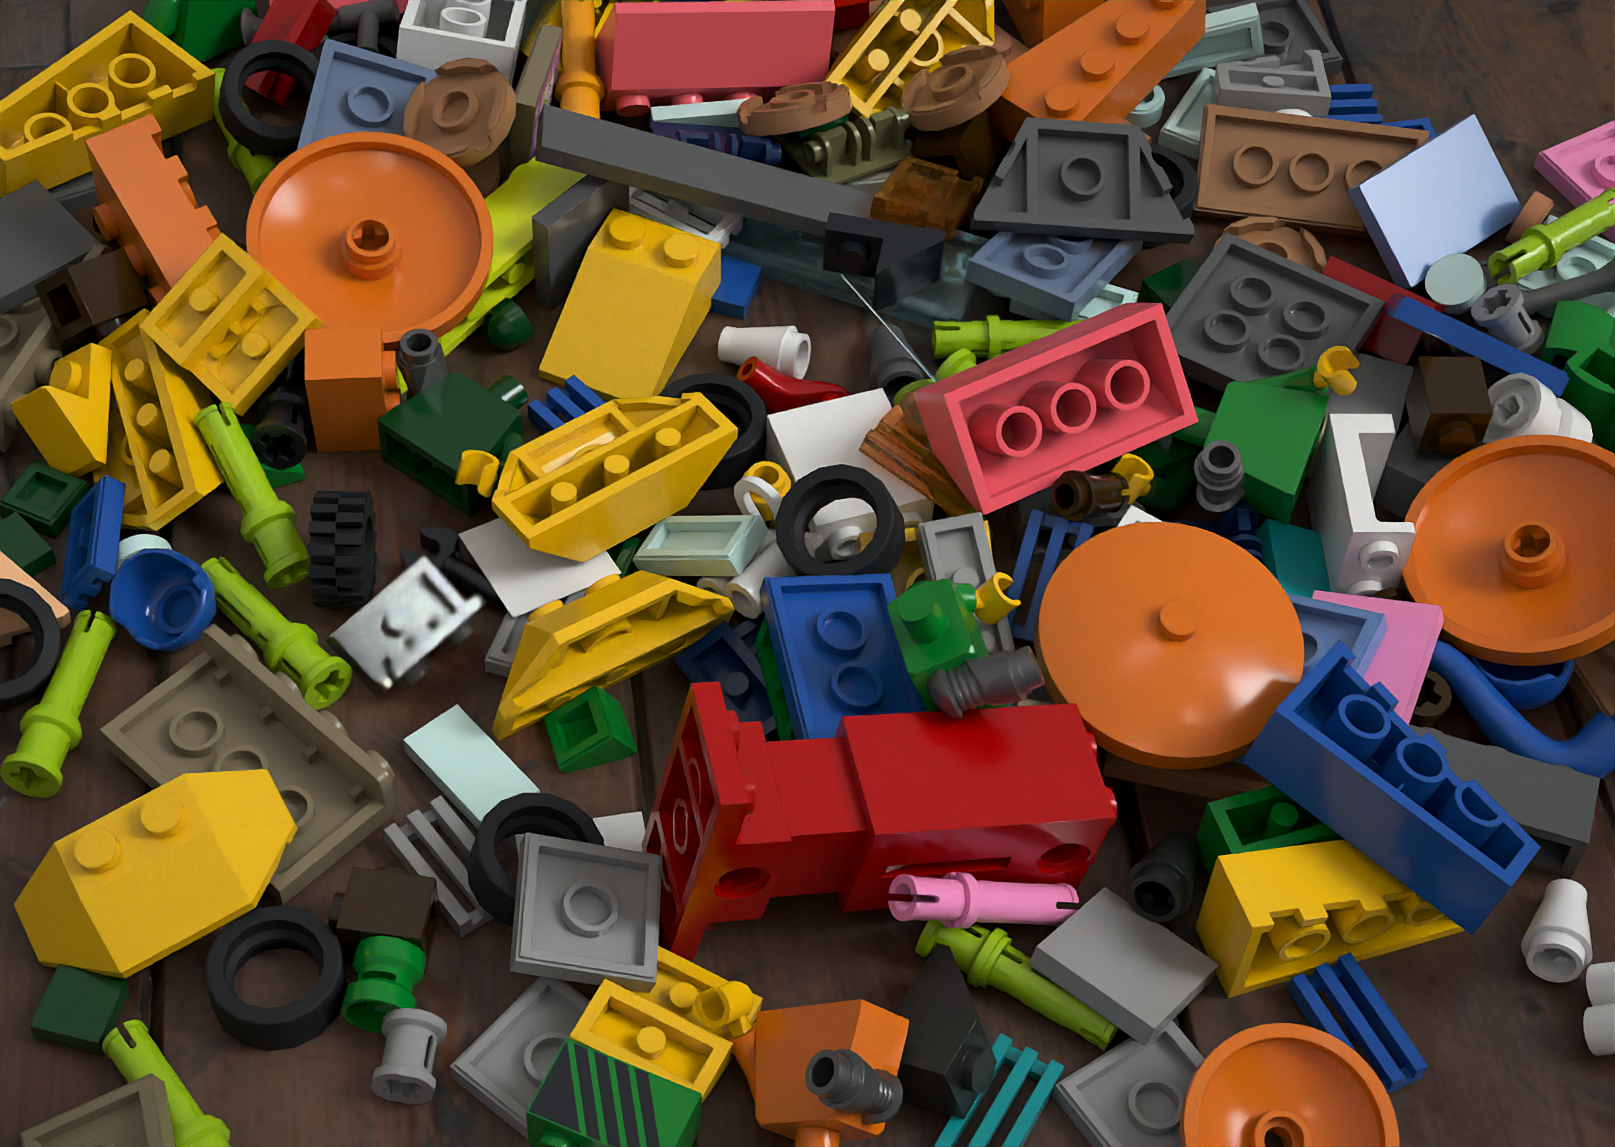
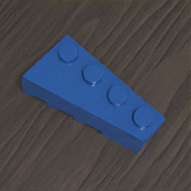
[1242,640,1541,935]

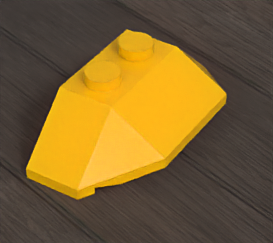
[824,0,995,120]
[92,308,225,531]
[491,392,738,563]
[492,570,735,741]
[14,769,298,979]

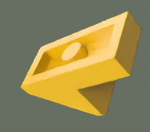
[11,343,112,478]

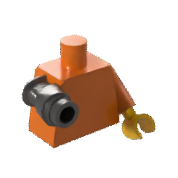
[695,981,909,1147]

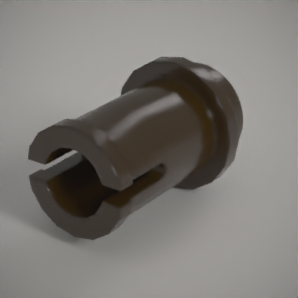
[1050,470,1130,521]

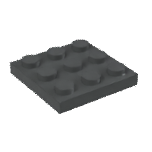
[1166,232,1385,396]

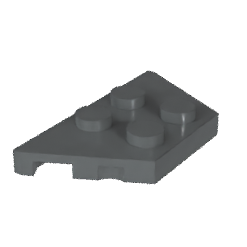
[970,117,1194,244]

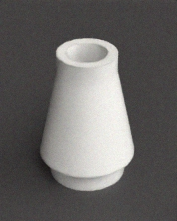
[718,326,811,379]
[1521,879,1593,982]

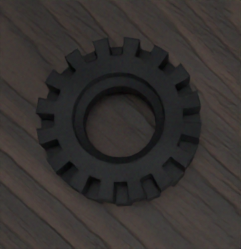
[308,491,377,607]

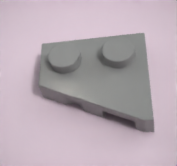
[1213,50,1331,117]

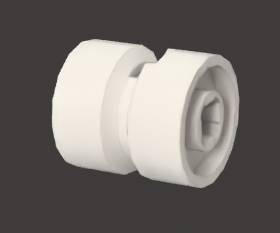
[1483,373,1593,444]

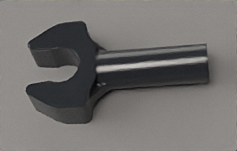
[399,527,505,609]

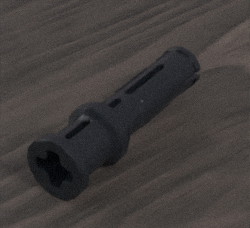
[250,346,312,469]

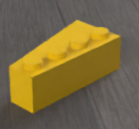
[0,10,215,198]
[1195,839,1465,998]

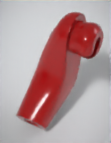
[737,356,850,414]

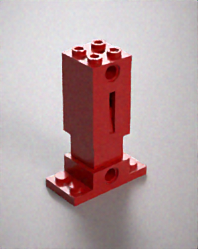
[641,682,1117,961]

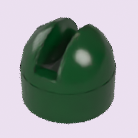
[482,297,535,350]

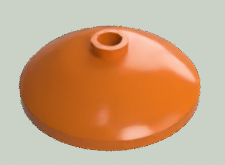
[1180,1023,1400,1147]

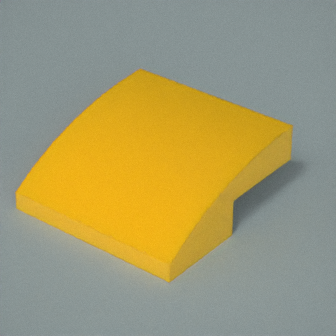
[139,233,325,416]
[569,946,763,1103]

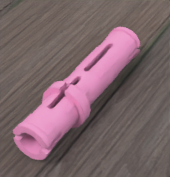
[888,872,1079,929]

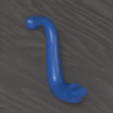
[1428,640,1615,779]

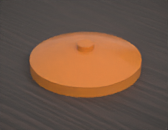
[246,131,493,353]
[1402,435,1615,666]
[1034,522,1304,770]

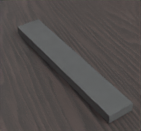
[535,104,877,238]

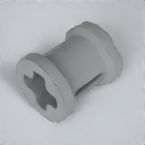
[1471,284,1546,355]
[370,1008,447,1105]

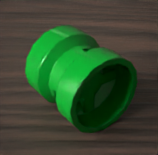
[341,936,427,1034]

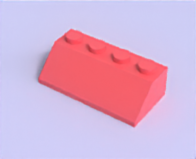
[595,0,835,117]
[913,303,1199,515]

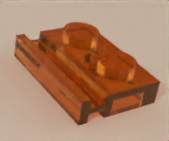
[869,155,983,241]
[858,391,972,517]

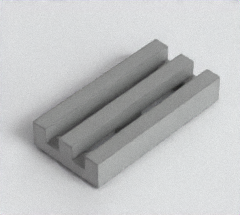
[383,796,494,938]

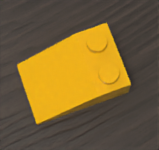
[538,208,721,401]

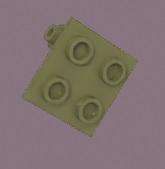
[772,106,914,185]

